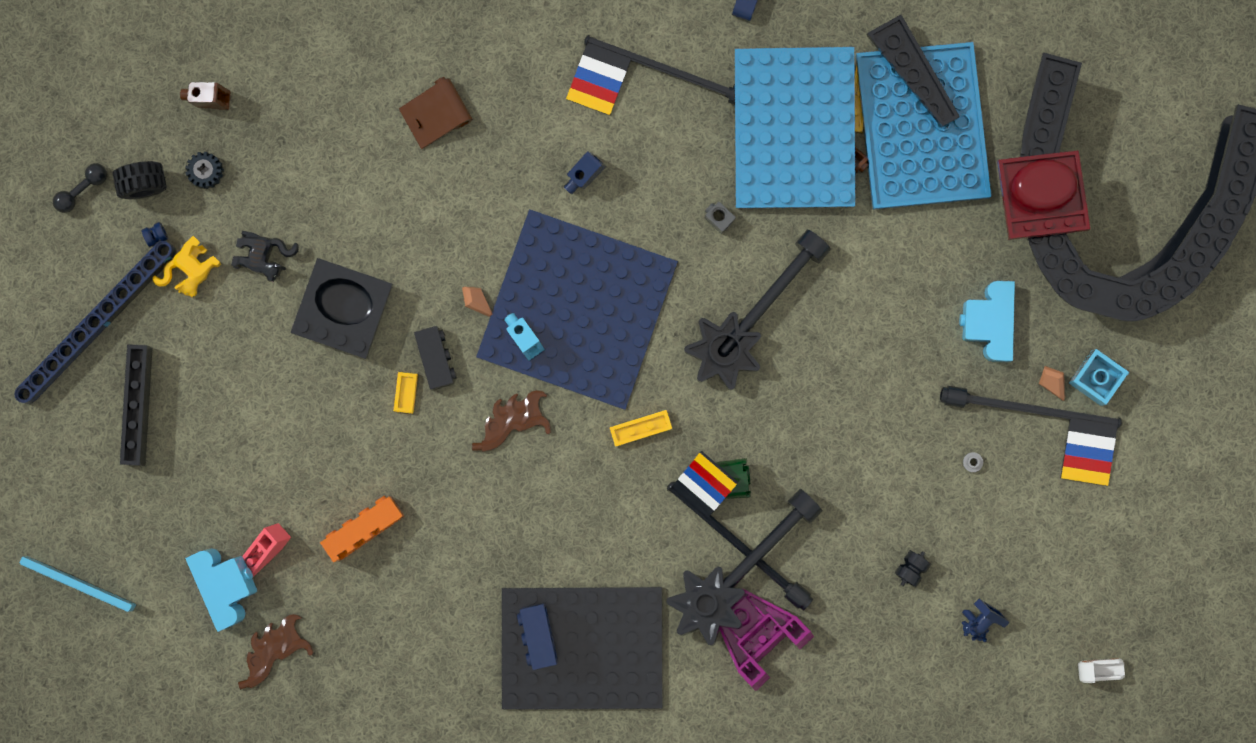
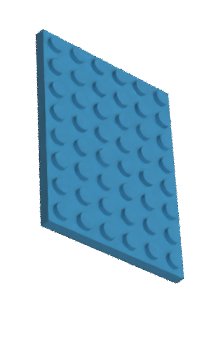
[856,42,991,210]
[735,47,855,208]

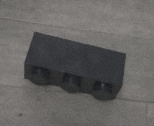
[414,326,457,391]

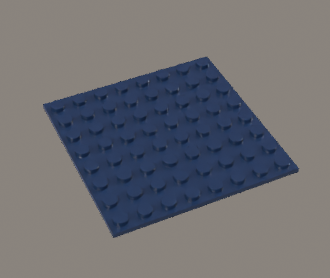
[476,209,678,410]

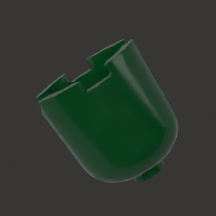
[716,458,751,499]

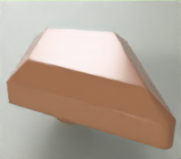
[462,287,492,317]
[1039,366,1065,401]

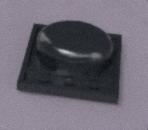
[290,258,393,360]

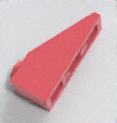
[242,523,291,577]

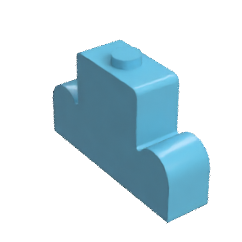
[959,281,1015,362]
[185,548,257,632]

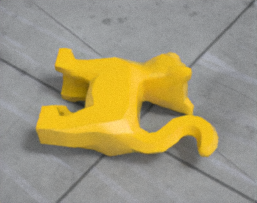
[152,236,221,298]

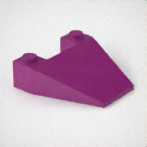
[720,588,814,691]

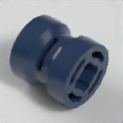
[141,222,168,247]

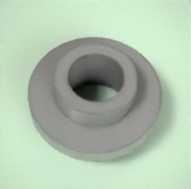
[963,452,983,472]

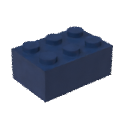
[517,603,558,670]

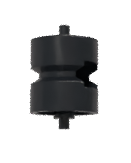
[894,550,932,588]

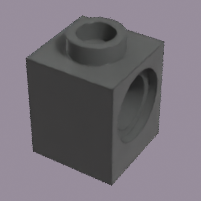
[705,202,736,234]

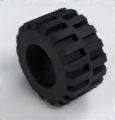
[112,161,167,199]

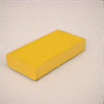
[393,372,418,414]

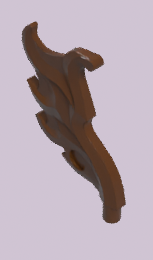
[472,390,551,452]
[238,614,314,690]

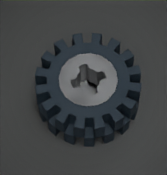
[185,152,224,189]

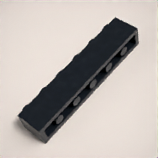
[120,344,153,466]

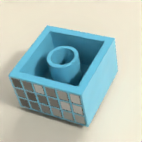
[1069,349,1129,406]

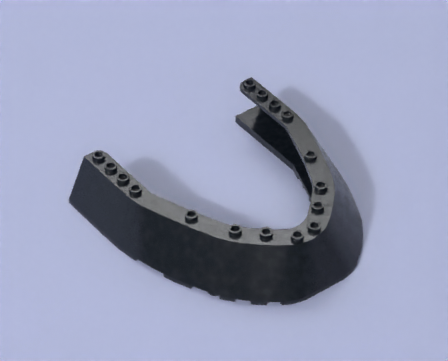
[1020,52,1256,322]

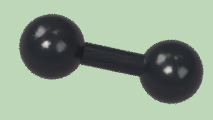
[53,163,108,213]

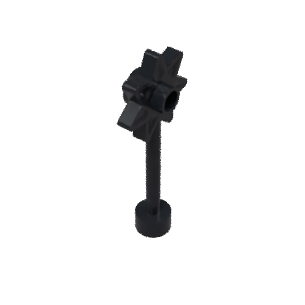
[684,229,831,390]
[666,489,823,646]

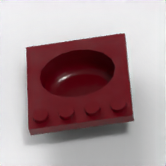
[997,150,1090,240]

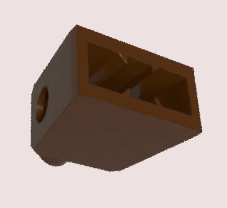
[180,82,231,110]

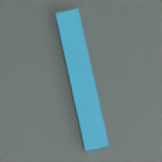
[19,556,136,612]

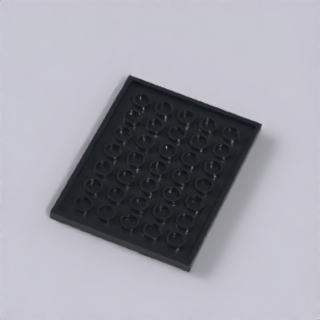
[502,587,663,709]

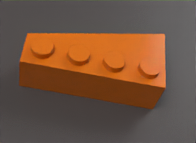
[320,496,404,563]

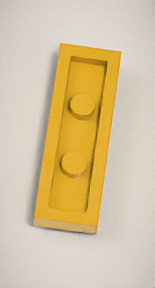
[610,410,672,447]

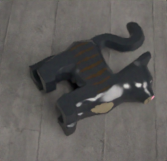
[231,231,299,282]

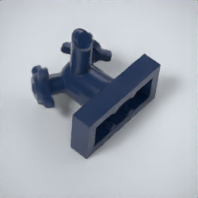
[962,598,1010,642]

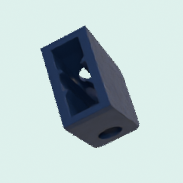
[563,151,607,195]

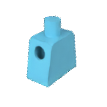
[505,313,545,361]

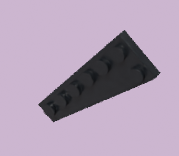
[867,15,960,128]

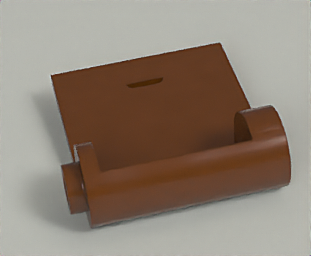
[399,77,473,149]

